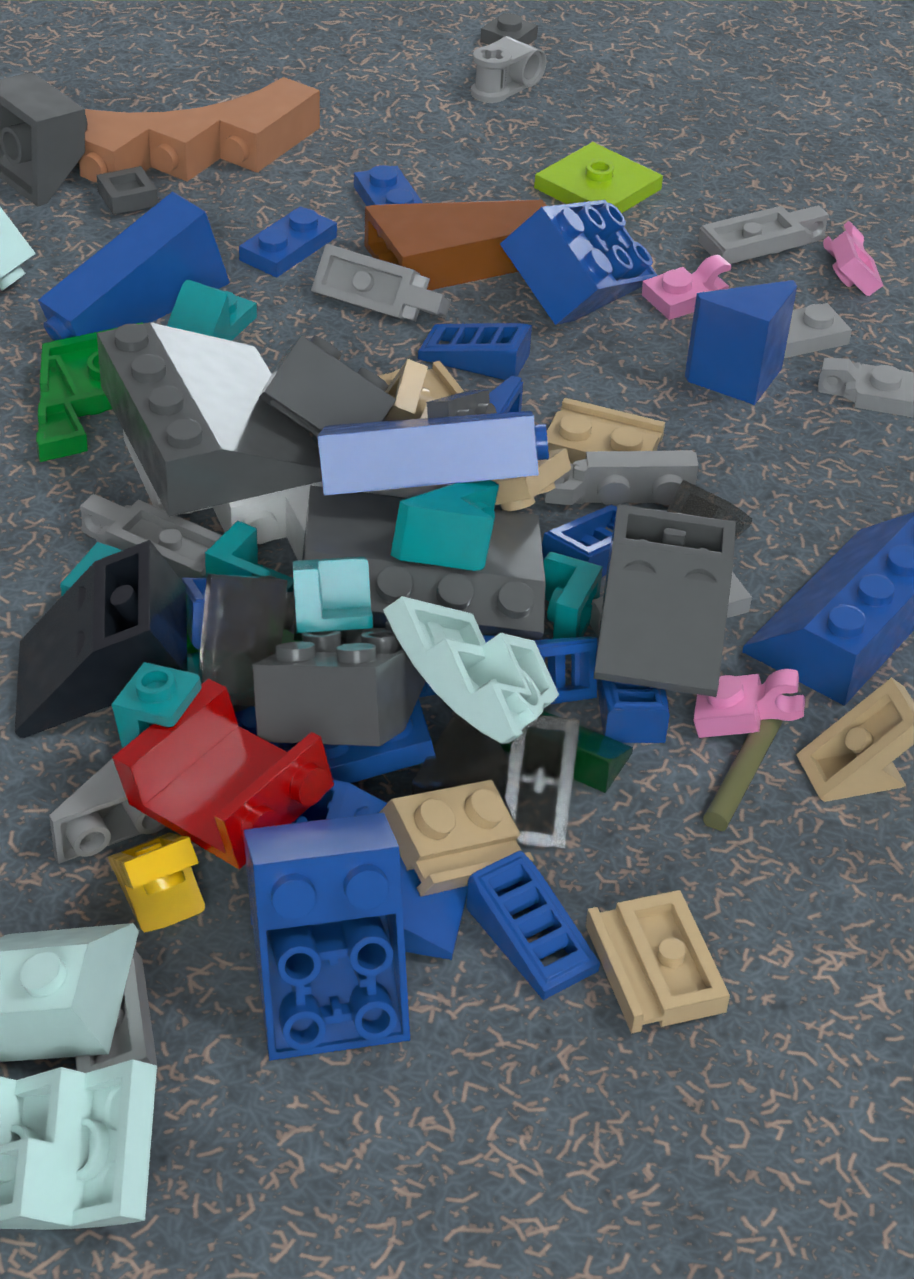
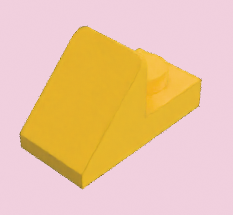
[108,833,205,933]

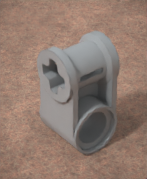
[471,36,547,103]

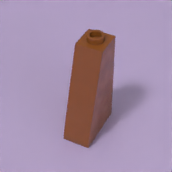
[364,199,547,290]

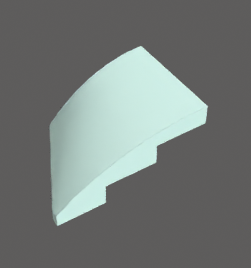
[383,596,559,744]
[0,1059,157,1230]

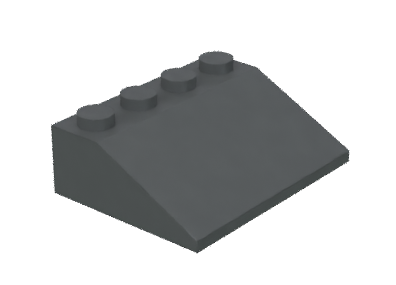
[97,322,322,517]
[293,485,545,641]

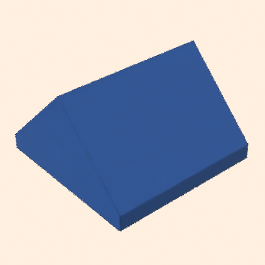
[685,280,797,405]

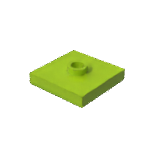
[534,142,663,213]

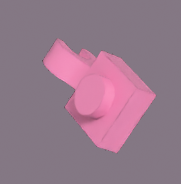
[823,221,883,296]
[642,255,731,320]
[693,669,805,738]

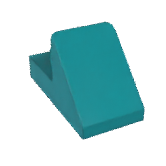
[167,280,257,341]
[390,480,499,571]

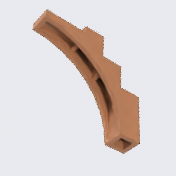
[77,77,320,183]

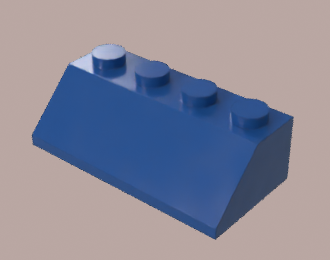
[742,512,914,706]

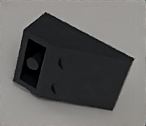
[15,540,188,738]

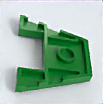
[36,322,144,462]

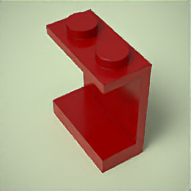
[112,678,334,870]

